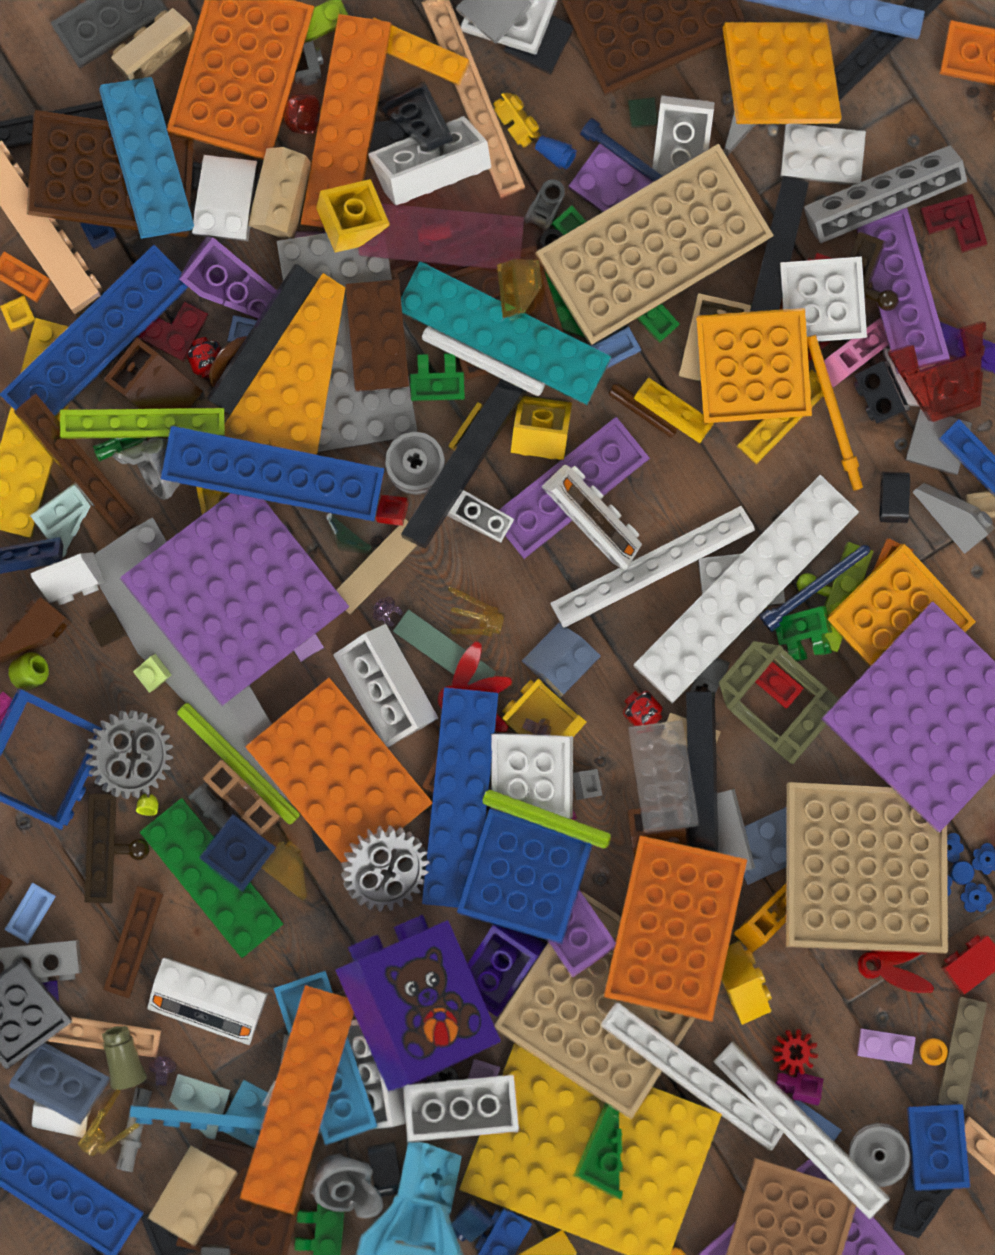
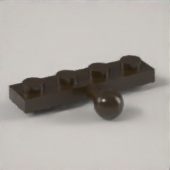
[841,232,899,342]
[84,794,150,903]

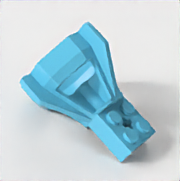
[357,1142,463,1255]

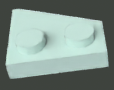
[30,484,91,558]
[169,1074,230,1140]

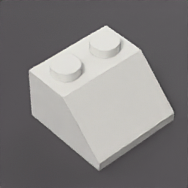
[30,552,105,605]

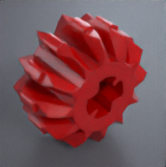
[772,1029,818,1075]

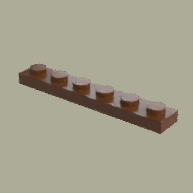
[13,394,140,536]

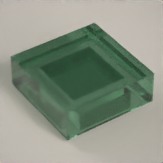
[628,97,658,128]

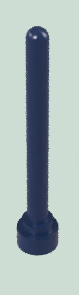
[580,118,663,182]
[759,545,870,632]

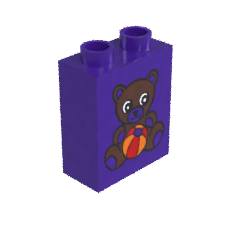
[336,915,501,1092]

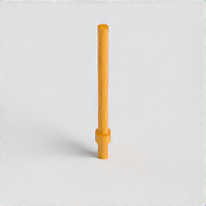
[807,334,863,491]

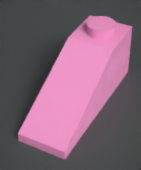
[824,318,889,388]

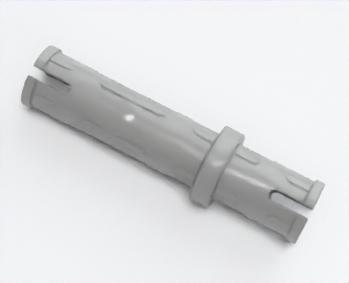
[116,1087,152,1172]

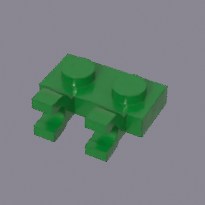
[410,354,465,402]
[776,606,832,662]
[294,1203,344,1255]

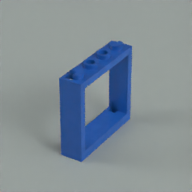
[0,688,103,830]

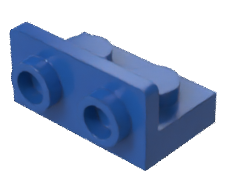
[475,1207,532,1255]

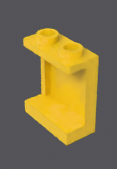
[502,678,587,737]

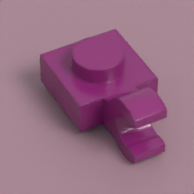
[775,1072,824,1106]

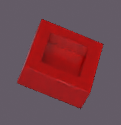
[376,495,409,526]

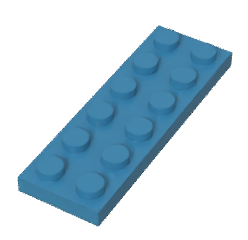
[99,77,194,239]
[274,971,378,1145]

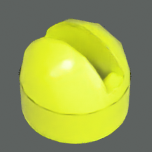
[136,794,159,816]

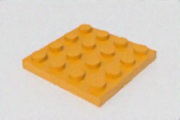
[723,22,842,124]
[696,308,812,423]
[827,544,976,666]

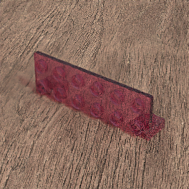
[359,204,524,271]

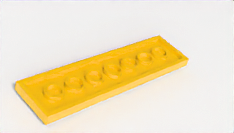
[0,318,69,539]

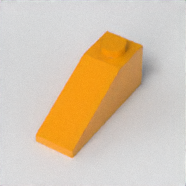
[733,883,786,953]

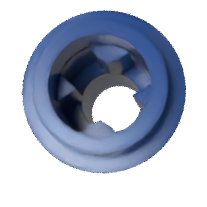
[535,135,577,169]

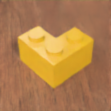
[721,941,772,1025]

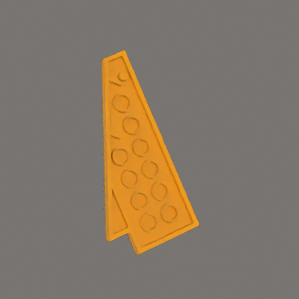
[224,273,346,455]

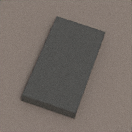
[50,0,168,69]

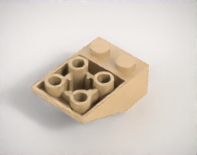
[679,293,751,381]

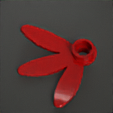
[438,641,512,733]
[857,950,934,993]

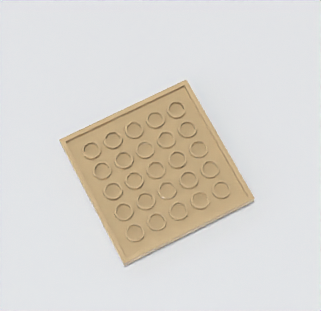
[786,782,948,953]
[495,891,695,1119]

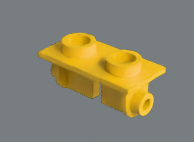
[493,93,541,148]

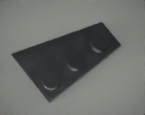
[377,81,453,151]

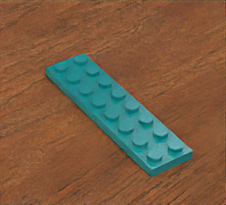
[401,261,612,405]

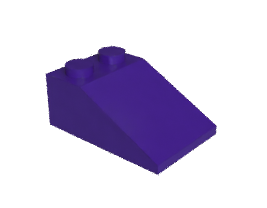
[468,924,546,1017]

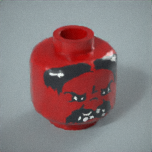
[187,337,222,379]
[623,691,663,731]

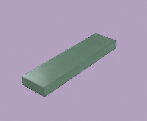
[393,609,496,685]

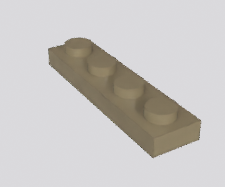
[937,997,987,1110]

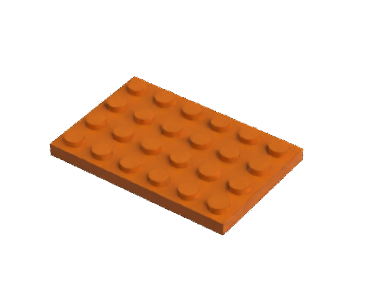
[167,0,315,159]
[245,677,432,863]
[604,836,747,1022]

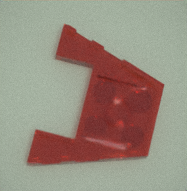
[888,321,986,422]

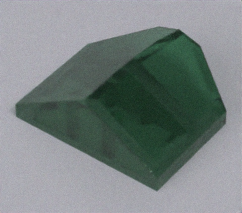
[326,513,373,555]

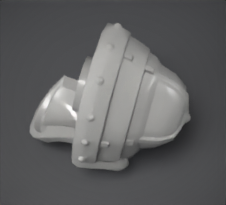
[112,437,180,500]
[311,1154,383,1218]

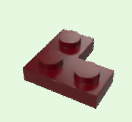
[920,194,988,253]
[137,301,209,362]

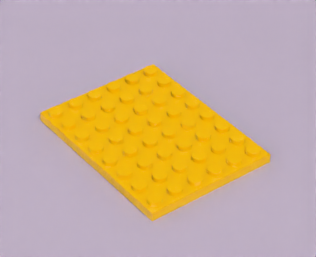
[459,1043,722,1255]

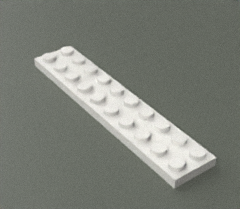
[633,475,859,703]

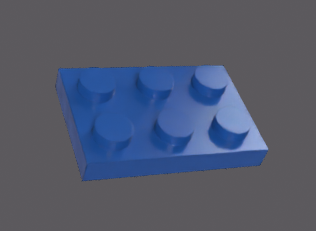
[907,1104,970,1191]

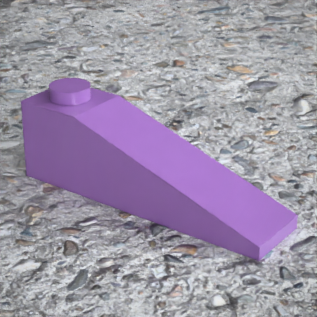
[179,236,277,319]

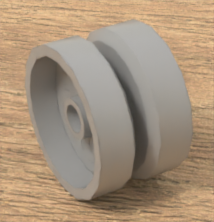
[385,432,445,495]
[849,1123,910,1187]

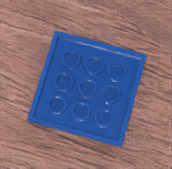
[457,809,593,944]

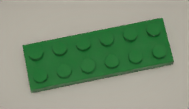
[140,798,284,959]

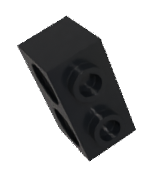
[854,361,911,424]

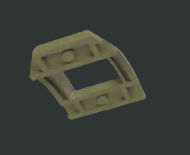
[719,641,839,765]

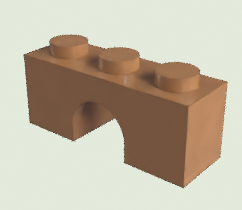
[203,759,281,837]

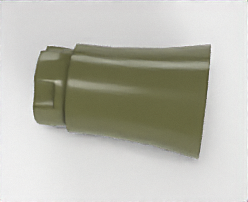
[102,1026,148,1090]

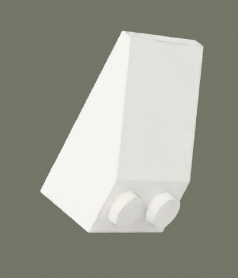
[652,96,714,176]
[192,155,257,241]

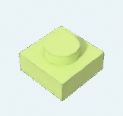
[133,654,172,693]

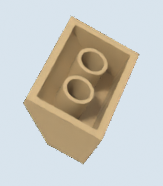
[111,8,194,81]
[248,147,312,240]
[148,1146,238,1246]

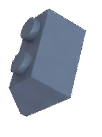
[522,623,601,698]

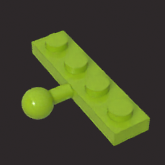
[797,542,874,652]

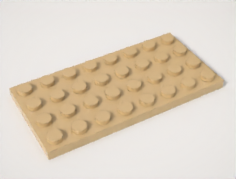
[535,144,774,346]

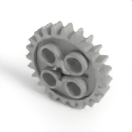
[85,710,173,799]
[341,825,429,912]

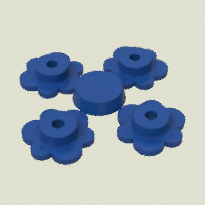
[947,833,995,912]

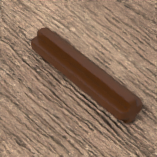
[608,383,679,438]

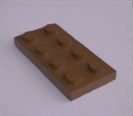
[345,279,409,392]

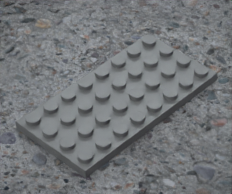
[277,230,417,453]

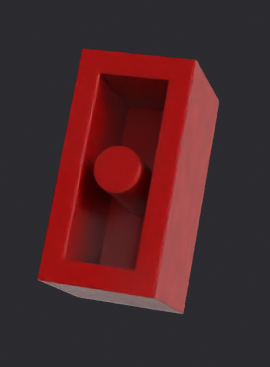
[941,934,995,995]

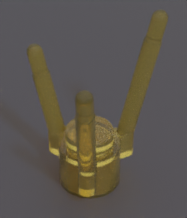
[448,586,505,637]
[78,1090,140,1156]

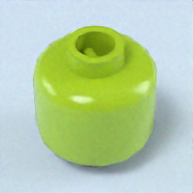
[8,652,49,691]

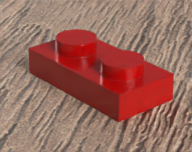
[755,662,804,709]

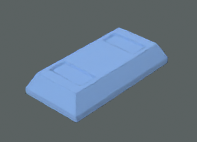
[4,883,56,943]

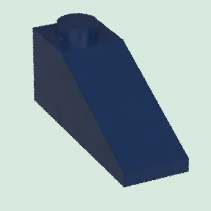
[451,1197,493,1243]

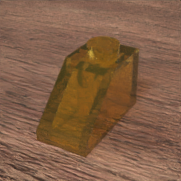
[497,259,542,318]
[261,841,308,901]

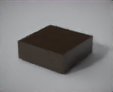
[89,611,126,647]

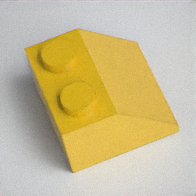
[316,179,390,253]
[511,396,572,460]

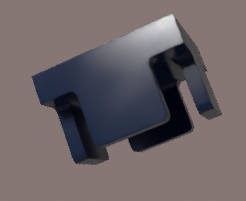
[199,815,276,891]

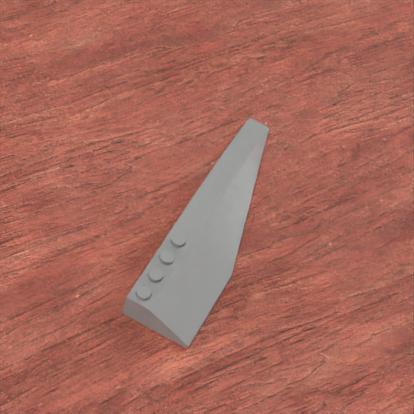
[94,518,298,811]

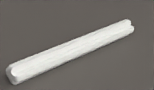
[422,326,545,396]

